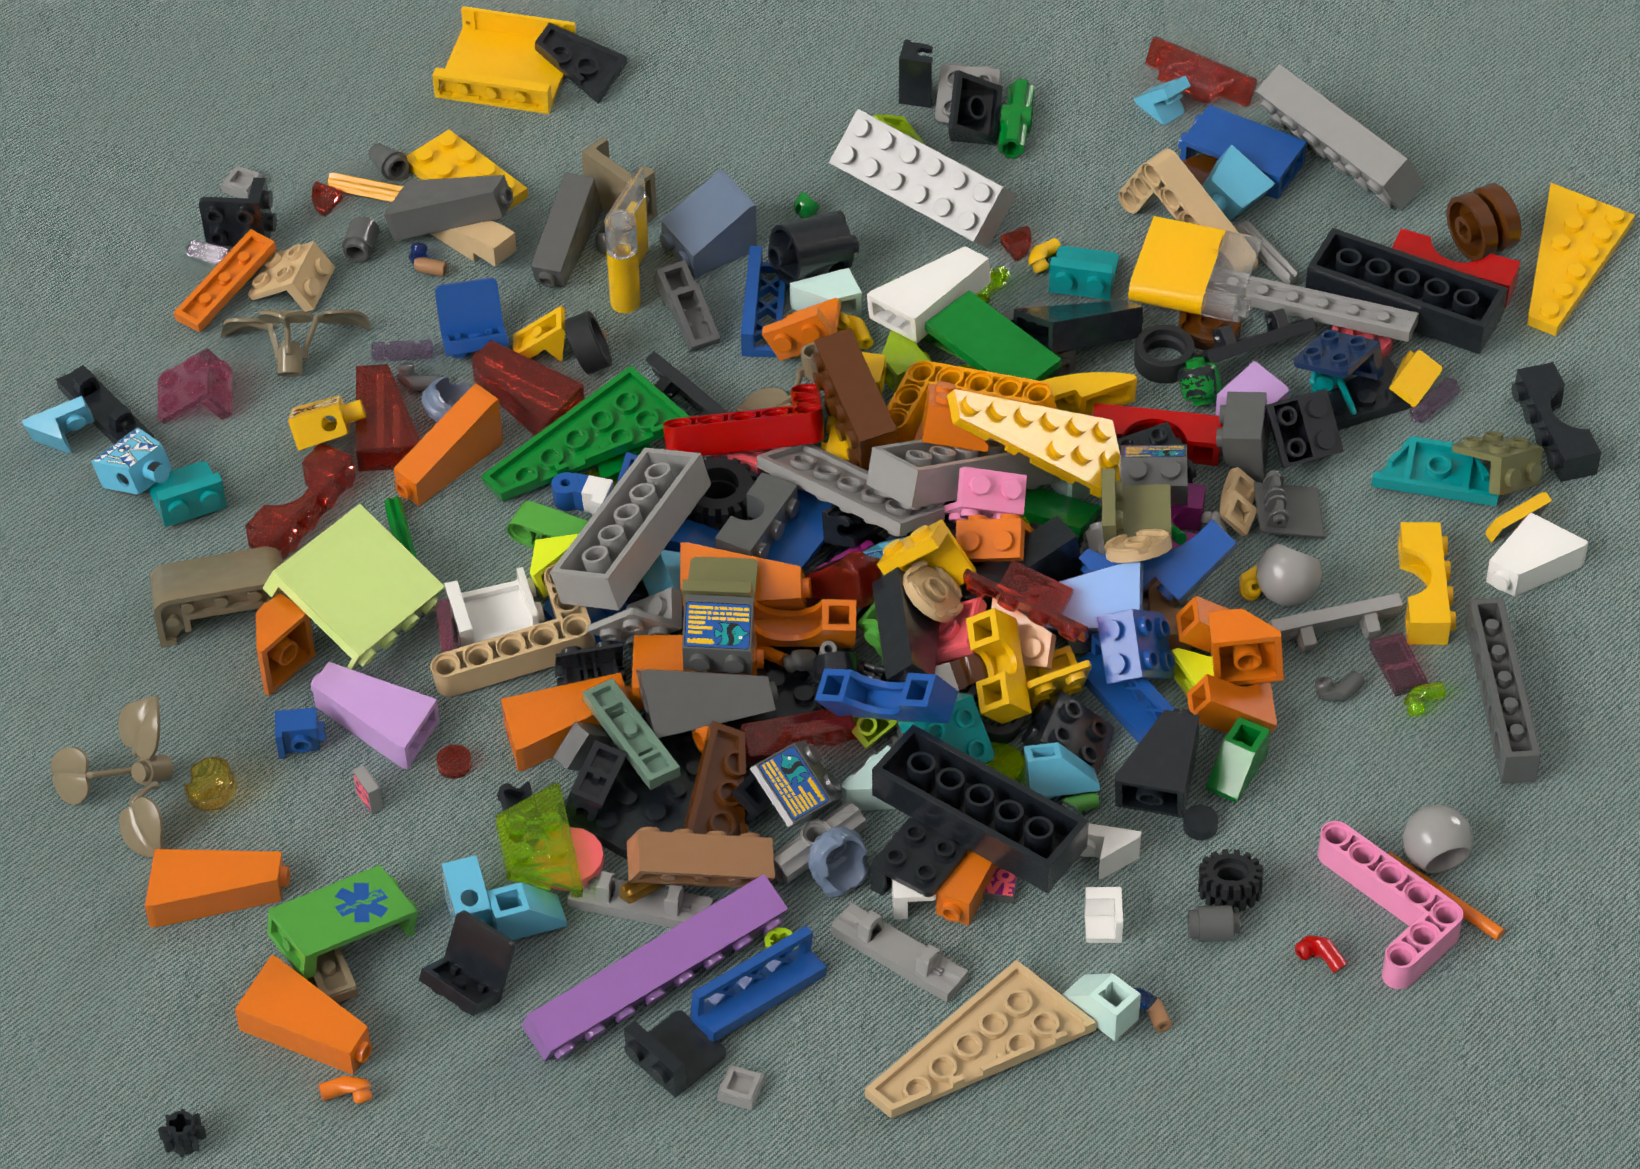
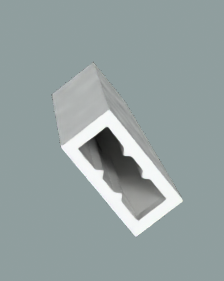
[867,246,991,343]

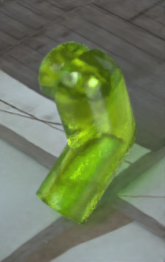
[976,266,1010,304]
[1403,681,1446,717]

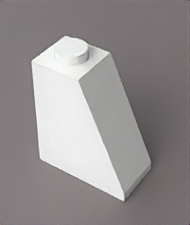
[1486,512,1588,597]

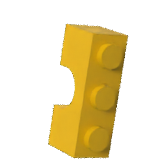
[966,608,1031,724]

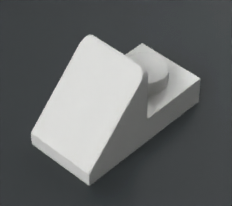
[1080,823,1142,879]

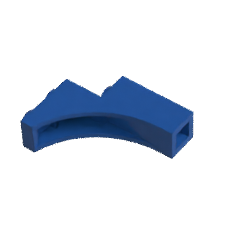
[1079,519,1239,604]

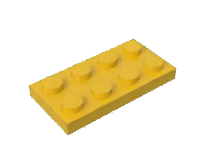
[406,129,528,210]

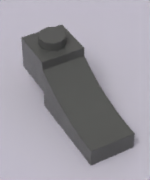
[653,260,721,352]

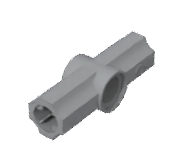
[774,803,866,884]

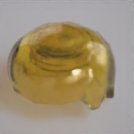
[184,756,238,812]

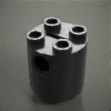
[768,210,859,285]

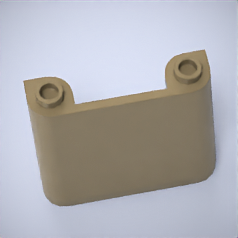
[150,546,290,648]

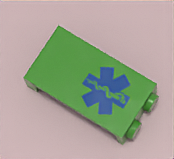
[267,865,418,980]

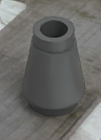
[369,143,409,180]

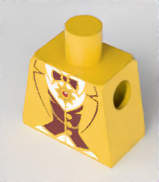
[288,395,366,451]

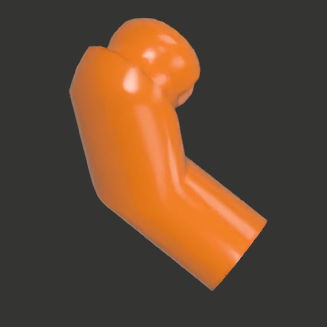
[318,1076,373,1104]

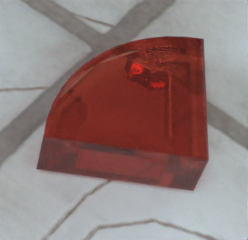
[312,181,343,217]
[1001,225,1031,262]

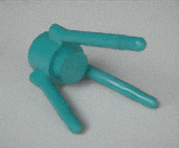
[1309,371,1357,415]

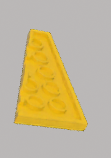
[1527,183,1635,336]

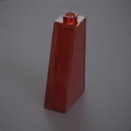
[472,340,585,436]
[356,364,420,472]

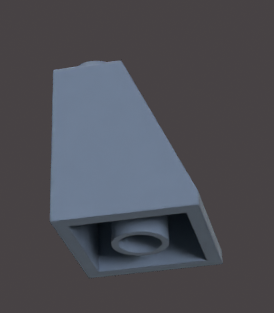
[659,170,757,279]

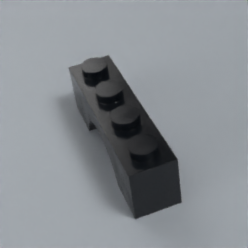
[1511,362,1601,482]

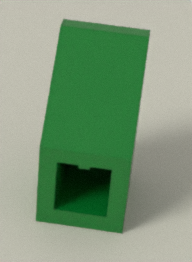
[1206,717,1270,803]

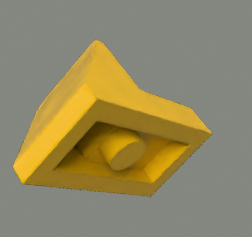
[513,306,565,363]
[1389,350,1443,408]

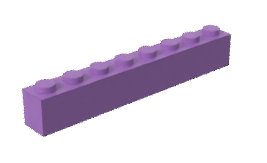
[521,874,788,1062]

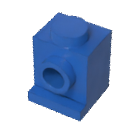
[275,708,326,759]

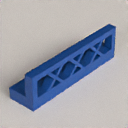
[741,246,786,357]
[1076,631,1174,743]
[690,926,827,1042]

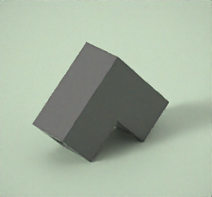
[553,722,612,771]

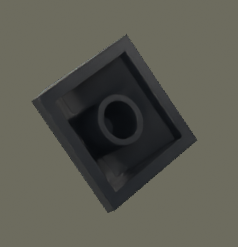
[948,70,1003,145]

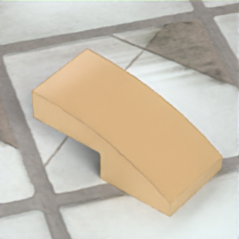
[1220,467,1257,537]

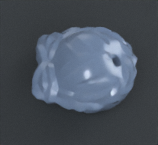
[422,376,472,423]
[808,827,869,898]

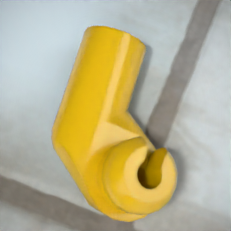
[837,312,874,349]
[1239,564,1262,601]

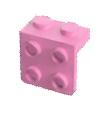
[943,466,1027,522]

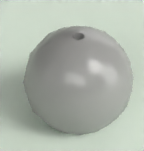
[1256,543,1323,607]
[1403,805,1473,874]

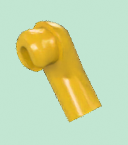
[1028,238,1061,274]

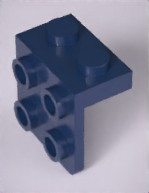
[1293,330,1384,380]

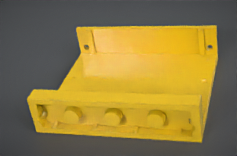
[432,6,576,114]

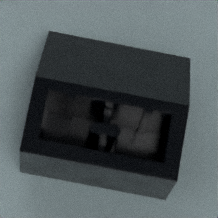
[1265,389,1344,468]

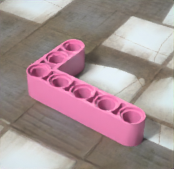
[1317,821,1463,989]

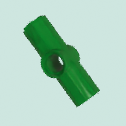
[998,79,1035,159]

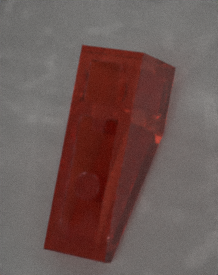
[804,551,882,608]

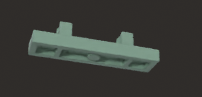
[582,678,681,790]

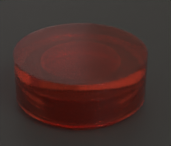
[436,744,472,779]

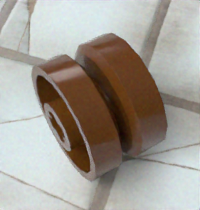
[1446,183,1522,261]

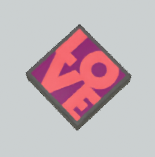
[983,867,1019,904]

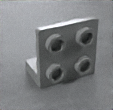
[587,587,682,648]

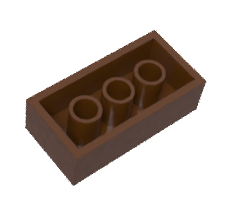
[811,328,898,471]

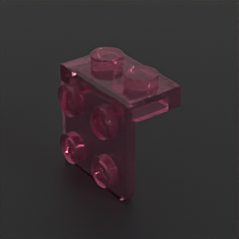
[158,348,233,423]

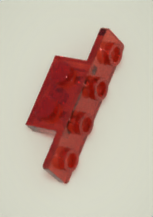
[1145,36,1257,107]
[963,560,1089,642]
[739,709,857,758]

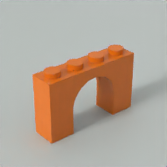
[1176,596,1277,734]

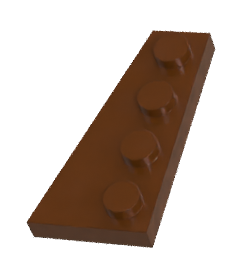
[683,721,748,836]

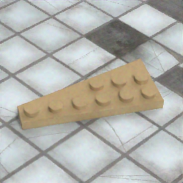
[865,960,1097,1119]

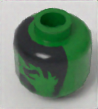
[1177,356,1223,406]

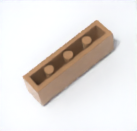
[627,827,775,888]

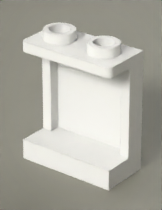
[444,567,544,647]

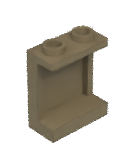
[582,138,657,223]

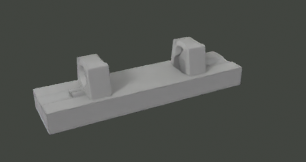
[1269,593,1403,653]
[567,871,714,928]
[831,903,968,1003]

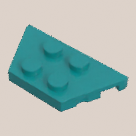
[1371,436,1498,506]

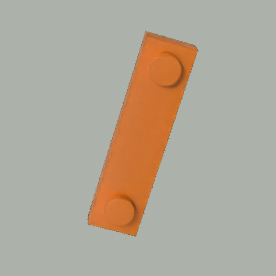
[173,229,277,333]

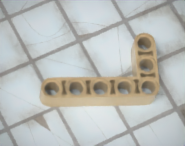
[1118,149,1258,275]
[430,564,595,697]

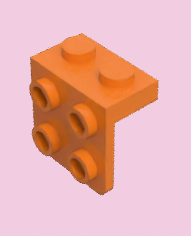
[762,298,841,361]
[956,514,1034,562]

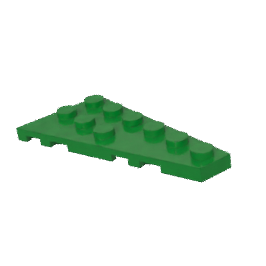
[481,365,690,502]

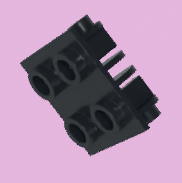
[555,641,626,686]

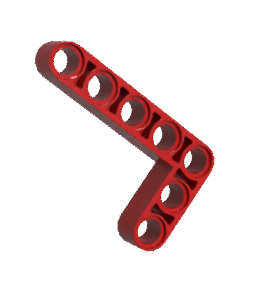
[663,383,825,456]

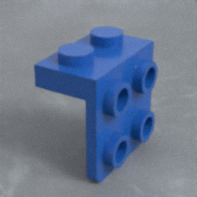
[434,277,509,358]
[1097,609,1175,685]

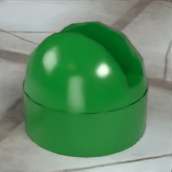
[794,191,820,218]

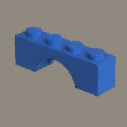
[815,668,958,723]

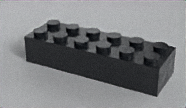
[1305,228,1508,354]
[872,724,1089,894]

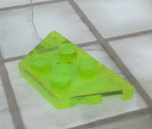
[495,783,583,898]

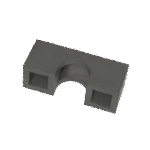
[715,472,800,559]

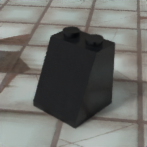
[1115,708,1199,818]

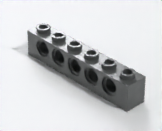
[1465,597,1541,784]

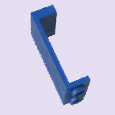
[1178,105,1307,200]
[766,489,833,571]

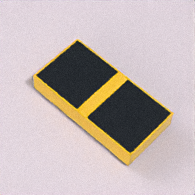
[1485,492,1552,543]

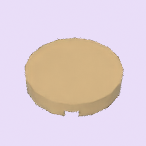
[1104,529,1172,563]
[903,561,964,623]

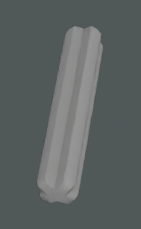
[1236,220,1300,285]

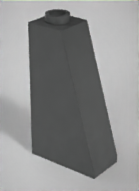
[531,172,603,288]
[384,175,514,240]
[636,669,779,738]

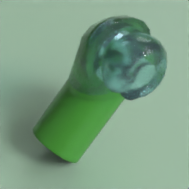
[1061,791,1100,816]

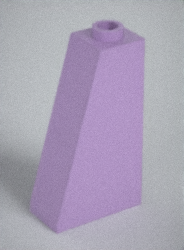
[311,662,440,770]

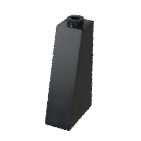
[1013,300,1143,353]
[961,516,1083,611]
[872,567,940,682]

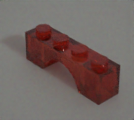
[245,443,356,560]

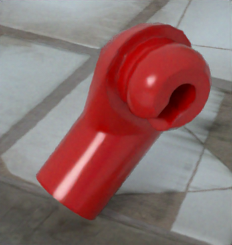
[1295,935,1348,974]

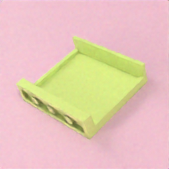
[262,504,445,670]

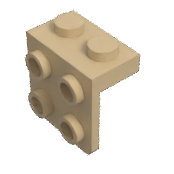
[248,241,335,312]

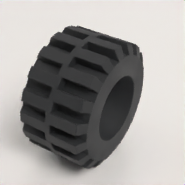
[686,455,757,530]

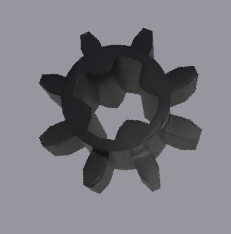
[158,1109,207,1157]

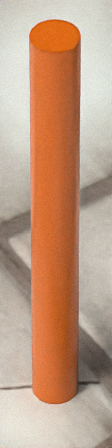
[1388,852,1505,941]

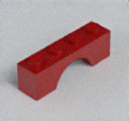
[1392,228,1521,308]
[1093,403,1223,466]

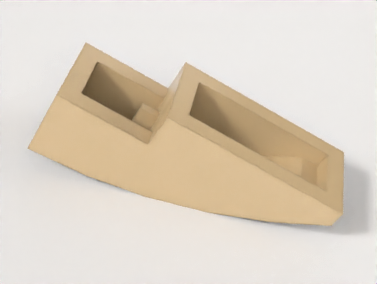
[430,220,517,267]

